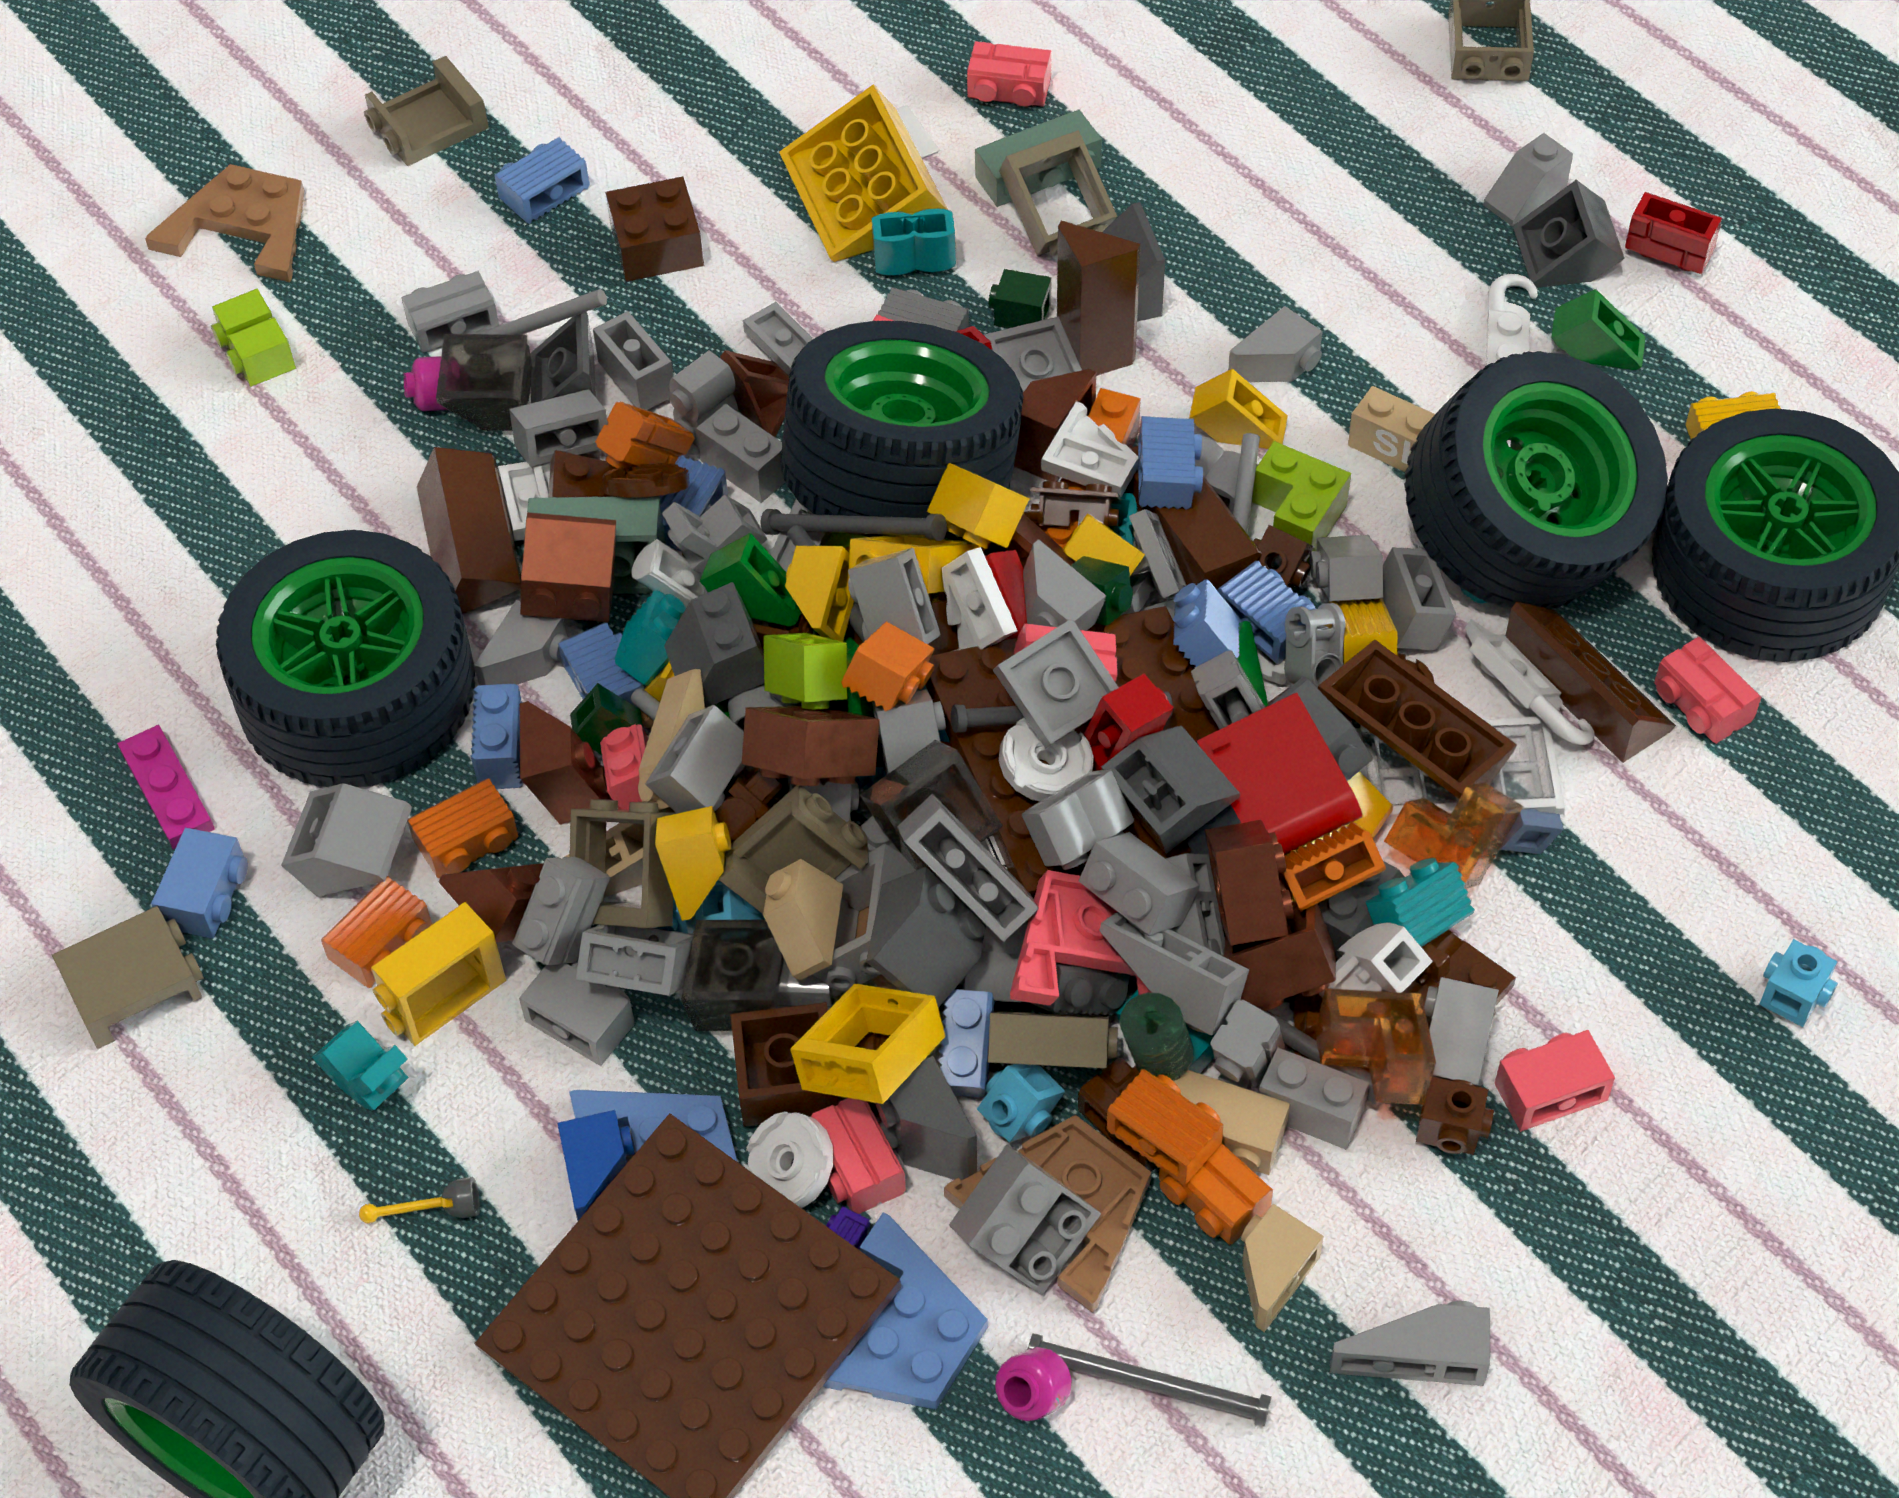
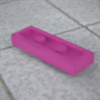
[117,724,215,849]

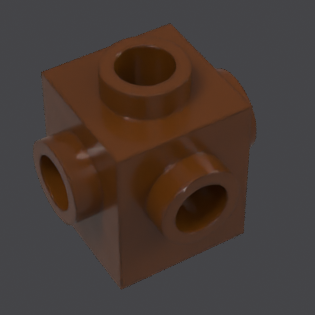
[1253,525,1314,590]
[1415,1076,1494,1155]

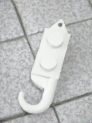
[1486,274,1538,365]
[1465,619,1594,745]

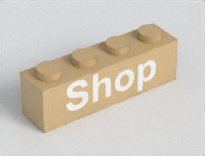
[1348,386,1435,472]

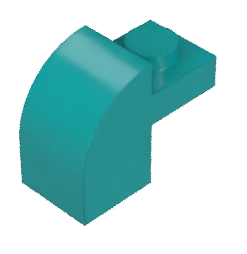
[312,1020,409,1110]

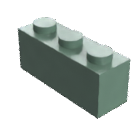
[975,109,1102,207]

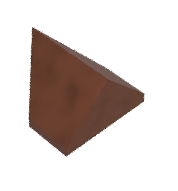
[720,350,789,437]

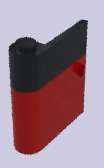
[1185,692,1363,865]

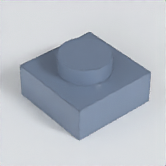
[1497,809,1564,854]

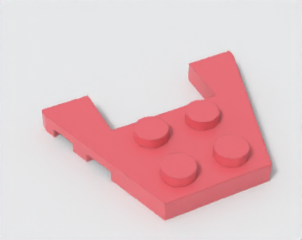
[1010,870,1184,1026]

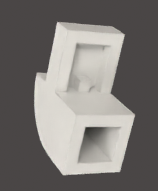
[1319,923,1433,1023]

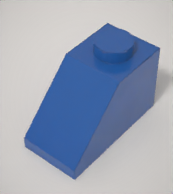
[557,1110,635,1221]

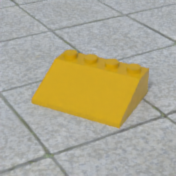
[779,84,948,262]

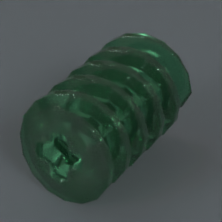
[1120,992,1194,1081]

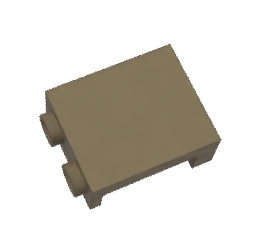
[364,56,489,167]
[719,785,868,914]
[52,906,204,1049]

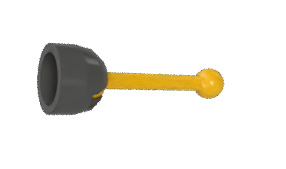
[359,1177,480,1223]

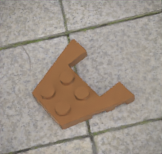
[145,164,305,282]
[944,1115,1151,1313]

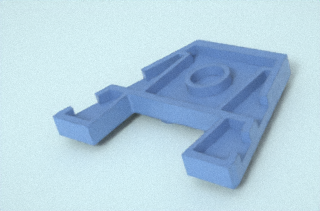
[569,1090,737,1161]
[823,1212,988,1410]

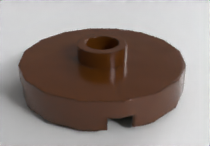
[602,463,690,498]

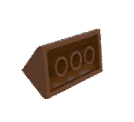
[1057,220,1141,376]
[1124,446,1262,591]
[417,447,521,615]
[1505,602,1676,763]
[1317,639,1517,803]

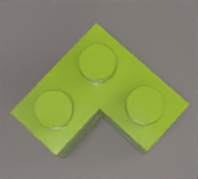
[1252,441,1351,564]

